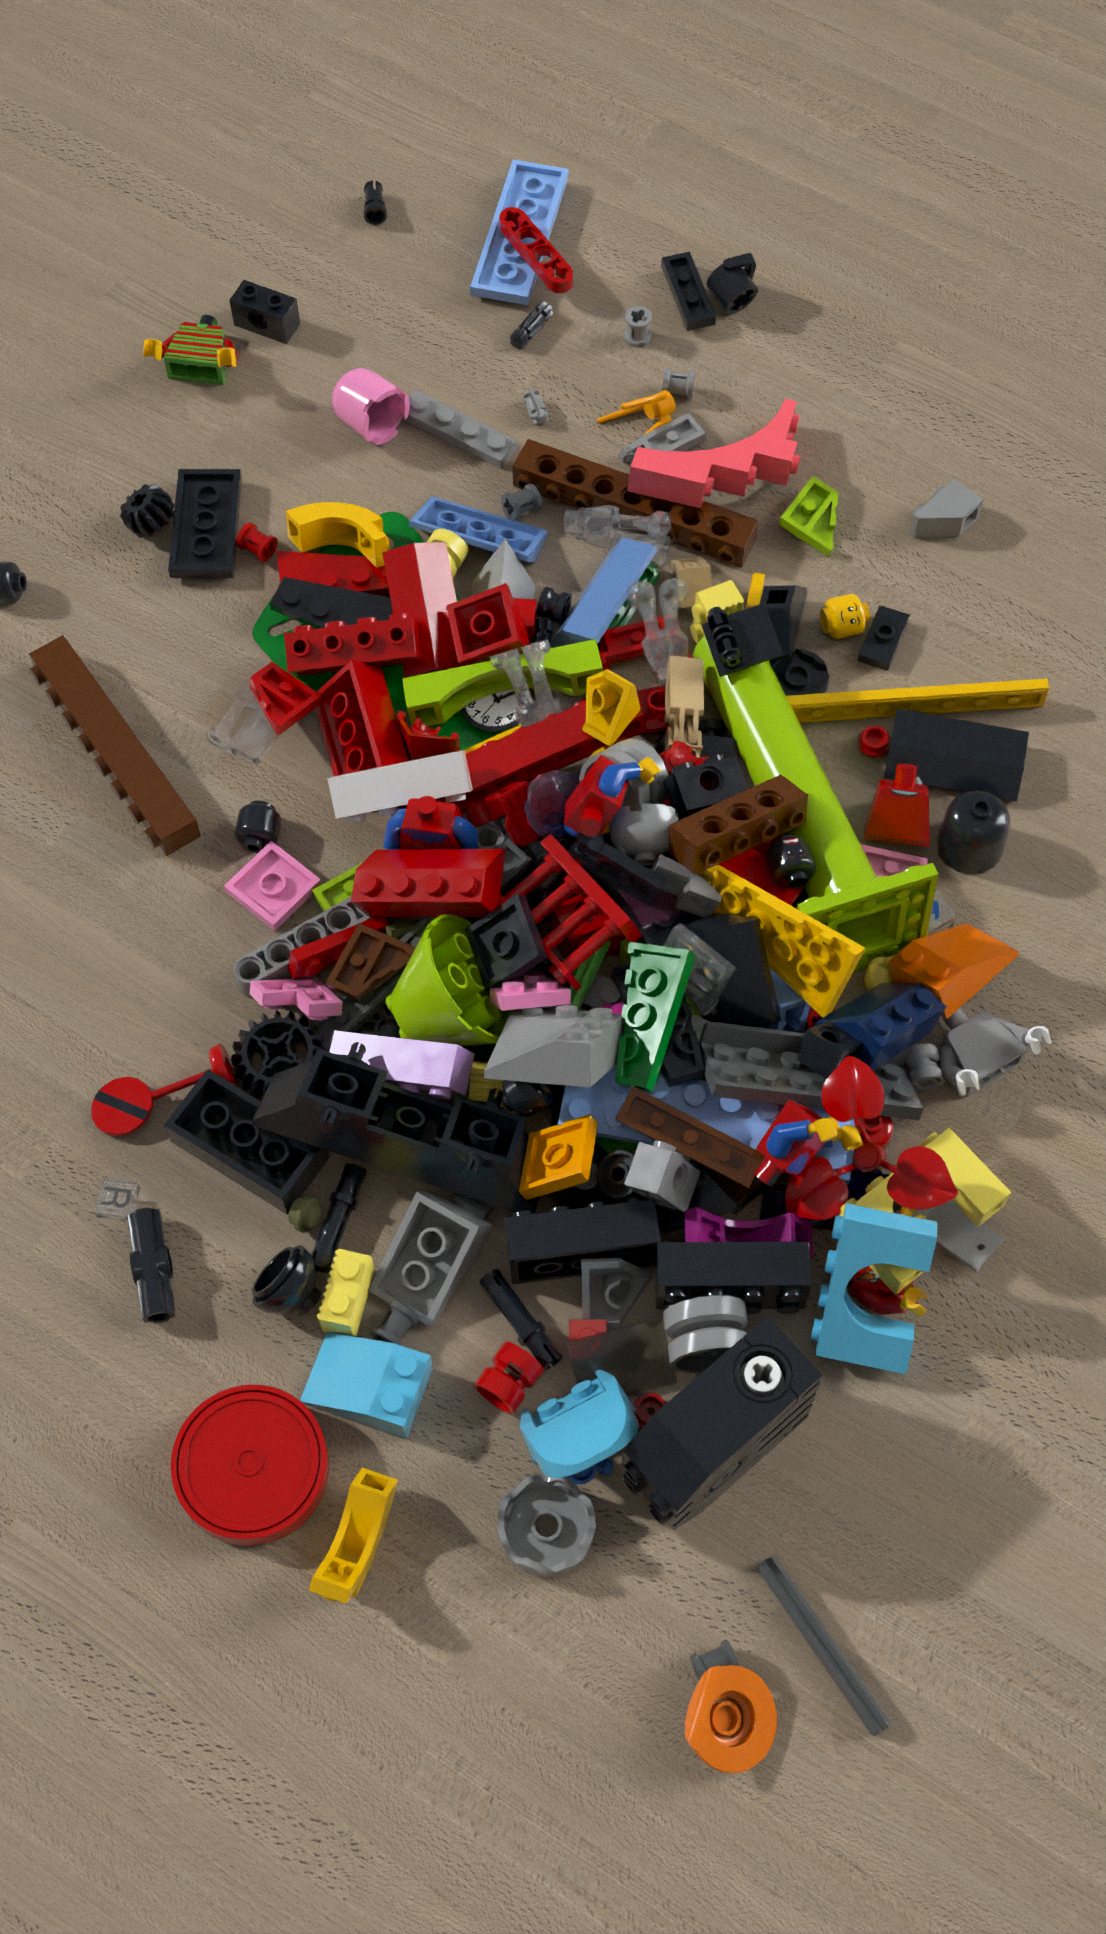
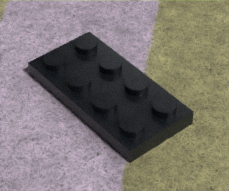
[168,469,242,578]

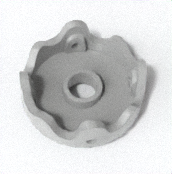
[498,1475,596,1577]

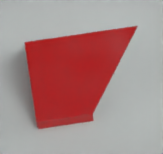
[397,711,460,761]

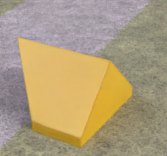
[582,669,640,746]

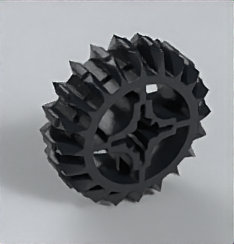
[231,1010,327,1098]

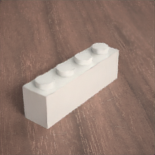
[327,750,473,823]

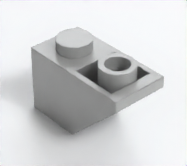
[910,478,984,538]

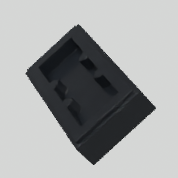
[858,605,910,671]

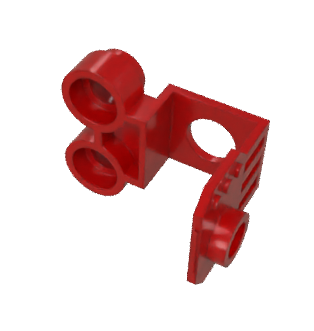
[467,781,553,847]

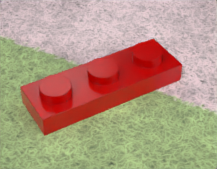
[287,917,389,980]

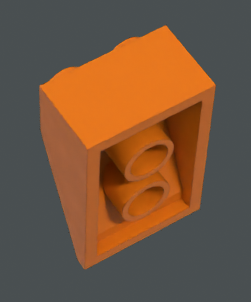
[888,923,1019,1020]

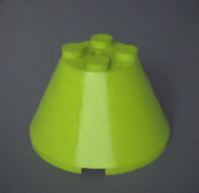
[386,914,518,1047]

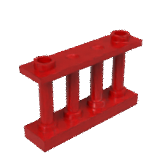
[498,834,642,992]

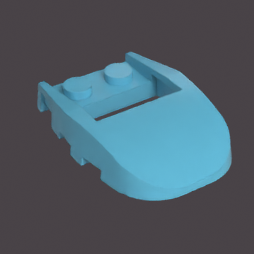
[519,1369,639,1478]

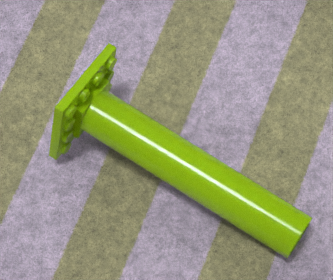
[693,636,939,973]

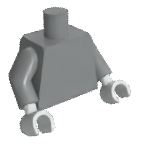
[939,1008,1052,1097]

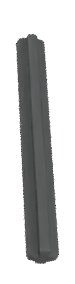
[758,1556,890,1736]

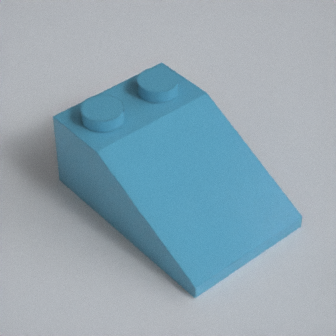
[300,1332,433,1439]

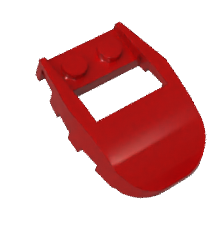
[597,615,692,733]

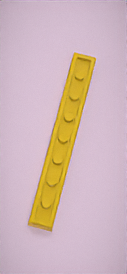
[786,678,1049,723]

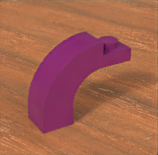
[684,1207,814,1258]

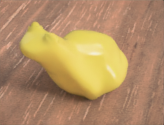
[864,955,895,991]

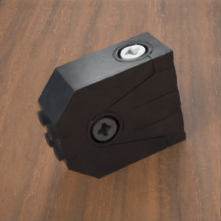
[621,1316,823,1530]

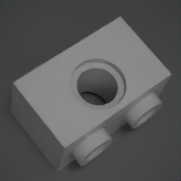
[624,1140,700,1213]

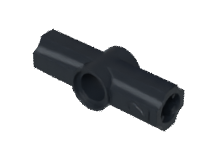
[128,1207,175,1324]

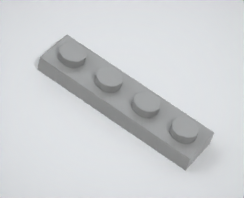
[402,390,518,469]

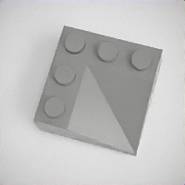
[484,1005,625,1088]

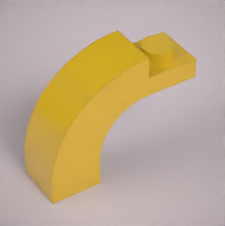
[285,502,390,568]
[309,1467,398,1604]

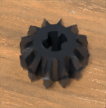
[120,484,175,538]

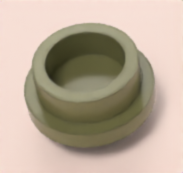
[288,1196,322,1233]

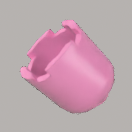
[332,368,410,445]

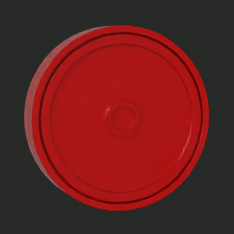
[171,1384,330,1546]

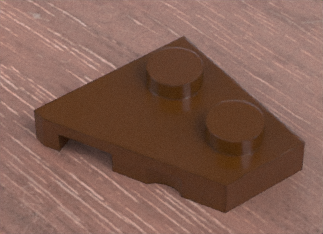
[326,923,416,1001]

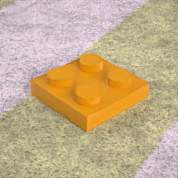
[519,1114,598,1200]

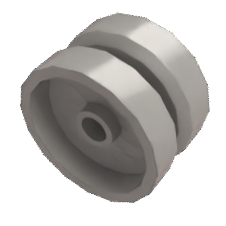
[579,738,668,812]
[663,1296,748,1373]

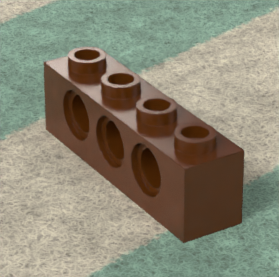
[669,774,808,875]

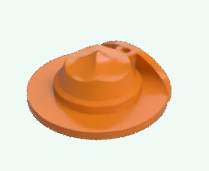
[685,1665,777,1773]

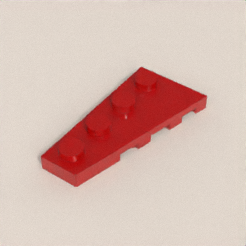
[276,551,390,596]

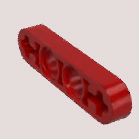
[499,207,573,293]

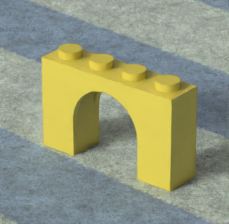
[839,1128,1011,1295]

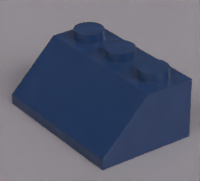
[814,983,947,1070]

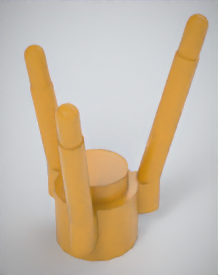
[597,390,676,436]

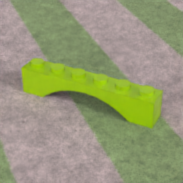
[402,639,603,726]

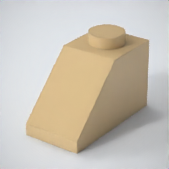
[671,557,712,612]

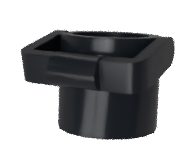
[706,253,758,314]

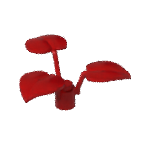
[785,1056,958,1220]

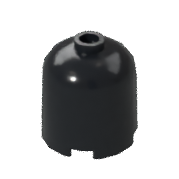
[937,790,1010,873]

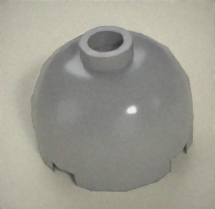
[609,803,678,866]

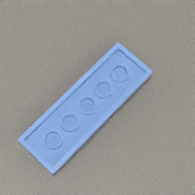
[470,159,569,305]

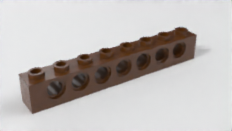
[512,439,759,567]

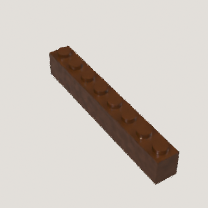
[29,635,201,856]

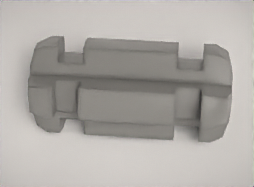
[523,389,548,426]

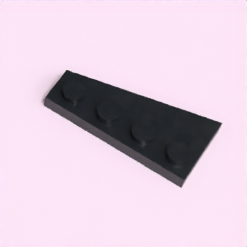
[270,577,393,629]
[611,963,705,1087]

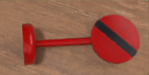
[91,1043,239,1137]

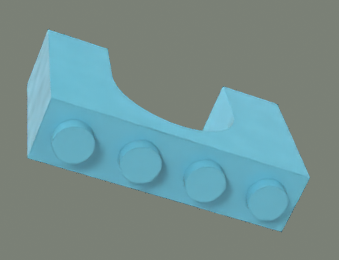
[810,1203,937,1374]

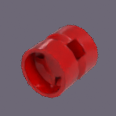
[473,1341,544,1415]

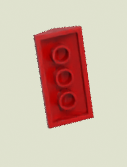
[382,542,462,678]

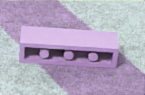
[330,1031,475,1100]

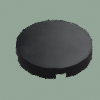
[769,649,829,696]

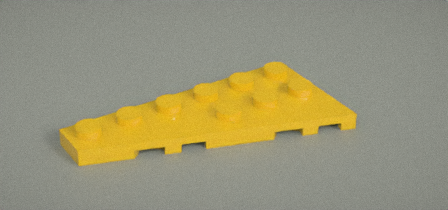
[678,861,866,1018]

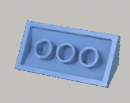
[409,496,548,563]
[550,537,658,648]

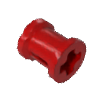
[236,522,278,562]

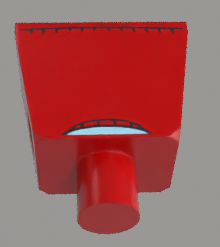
[864,764,930,847]

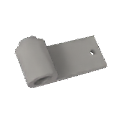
[893,1201,1004,1273]

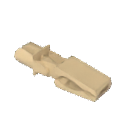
[664,655,704,758]

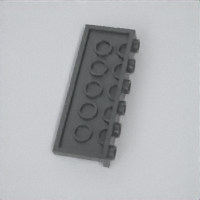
[699,1021,924,1120]

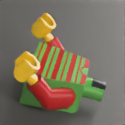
[143,315,239,385]

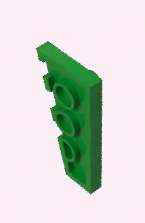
[615,942,696,1092]

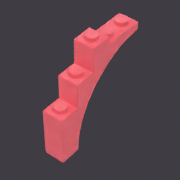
[627,399,801,508]

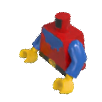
[564,755,662,837]
[383,796,479,850]
[754,1099,863,1187]

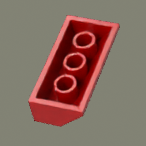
[316,660,409,776]
[351,849,506,917]

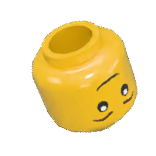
[819,594,870,639]

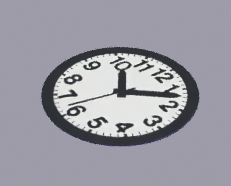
[461,688,534,731]

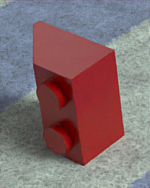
[446,583,532,666]

